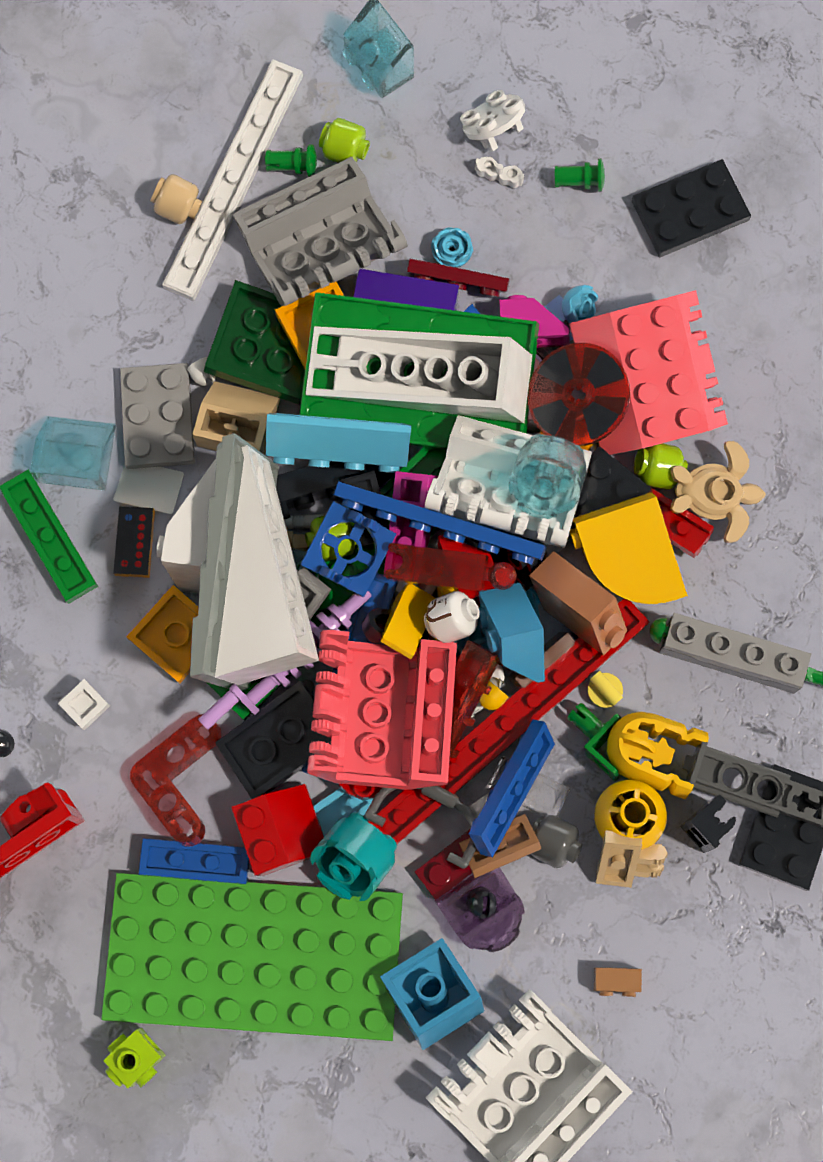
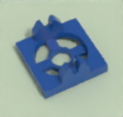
[300,501,396,597]

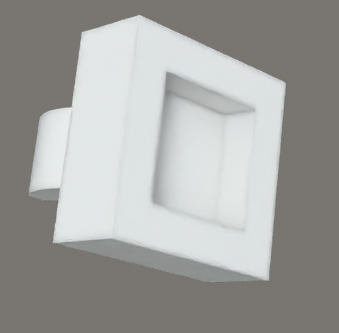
[58,679,110,730]

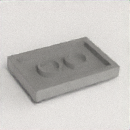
[120,363,195,469]

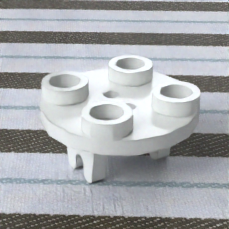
[460,90,525,152]

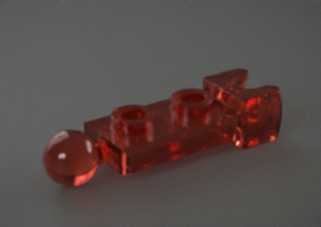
[384,543,517,592]

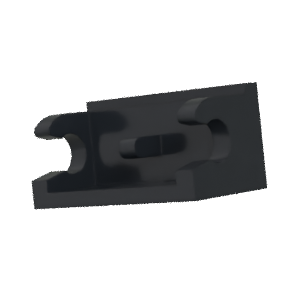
[680,794,736,853]

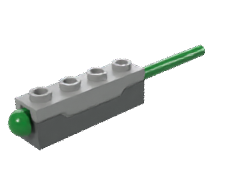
[649,613,823,694]

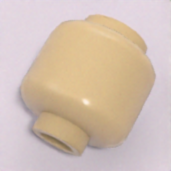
[150,174,202,225]

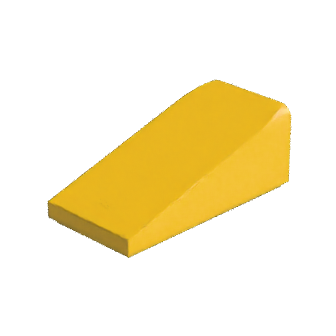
[380,583,436,659]

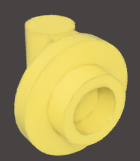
[587,671,623,708]

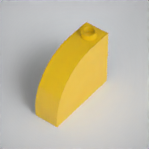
[569,492,688,604]

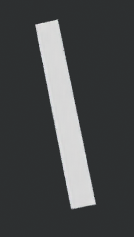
[162,59,303,301]

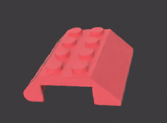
[569,290,728,455]
[307,630,457,790]

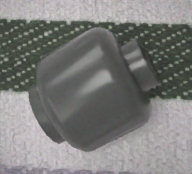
[531,815,583,868]

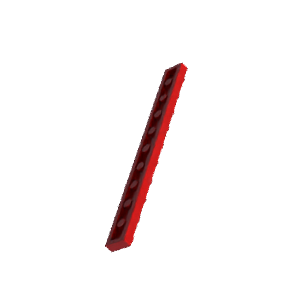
[368,599,650,845]

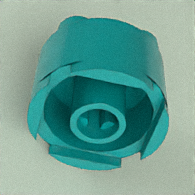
[310,812,397,901]

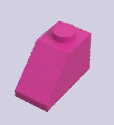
[500,295,570,348]

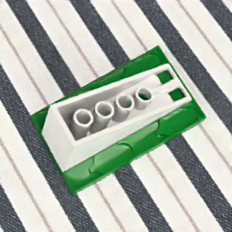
[300,292,539,450]

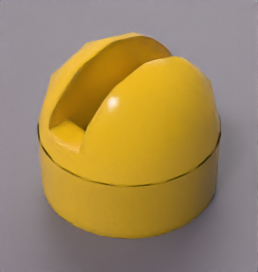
[478,679,509,710]

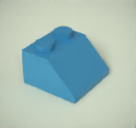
[478,583,545,683]
[380,938,485,1050]

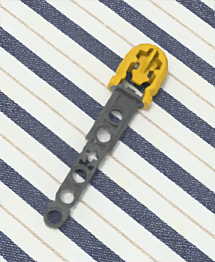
[607,712,823,828]

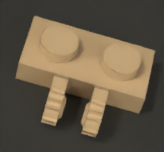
[596,830,668,888]

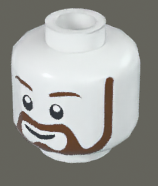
[424,591,480,643]

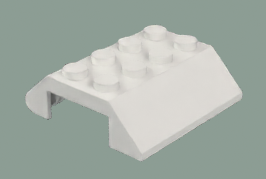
[425,415,592,548]
[425,989,633,1162]

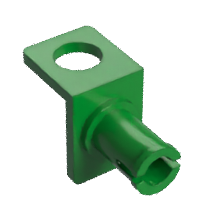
[567,703,621,782]

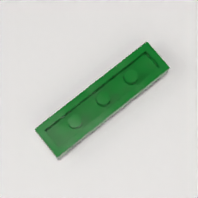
[0,469,98,604]

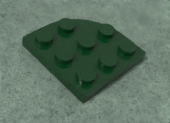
[203,280,305,405]

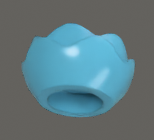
[431,227,473,268]
[562,285,598,323]

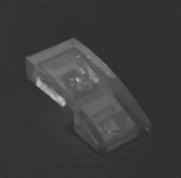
[486,756,570,817]

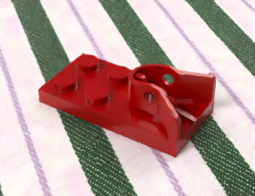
[0,782,85,878]

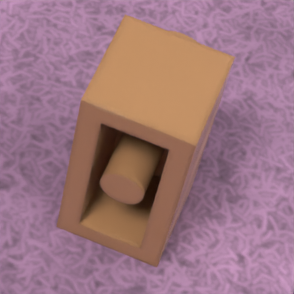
[594,968,642,997]

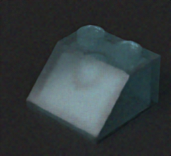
[342,0,414,98]
[30,416,116,491]

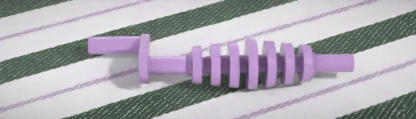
[198,591,372,730]

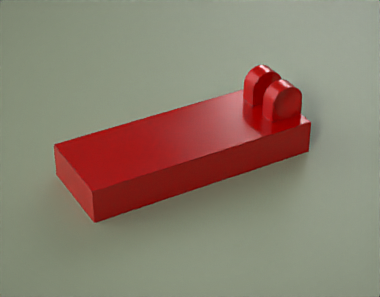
[652,488,714,558]

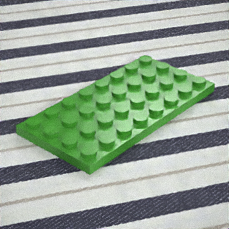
[101,873,403,1041]

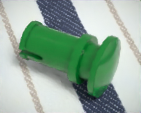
[265,144,317,177]
[555,158,605,192]

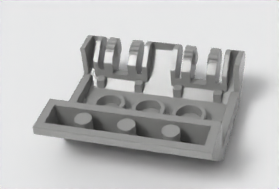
[233,157,408,306]

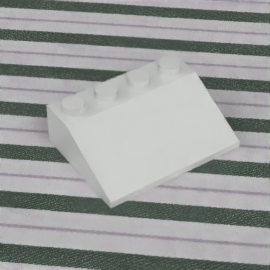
[157,459,216,594]

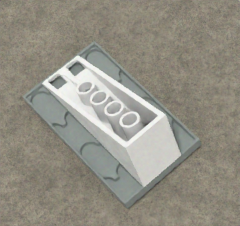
[190,433,319,691]

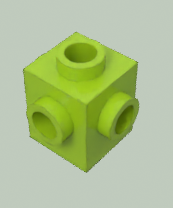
[103,1028,166,1089]

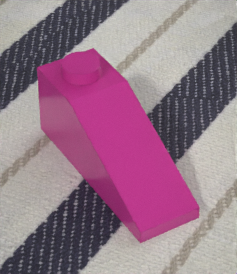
[384,471,438,581]

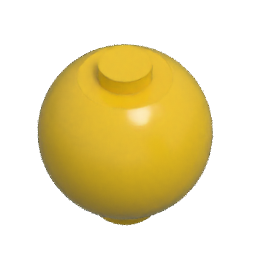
[594,780,667,850]

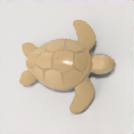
[670,441,766,543]

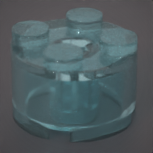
[508,434,586,519]

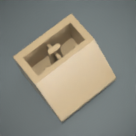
[192,381,280,455]

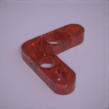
[130,714,221,847]

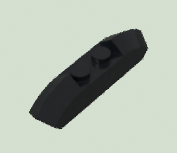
[276,461,394,519]

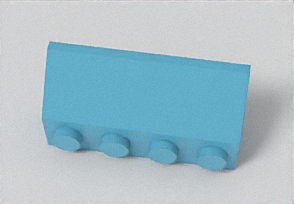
[266,413,411,473]

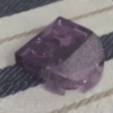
[435,868,525,952]

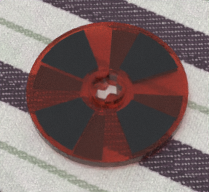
[527,343,631,446]

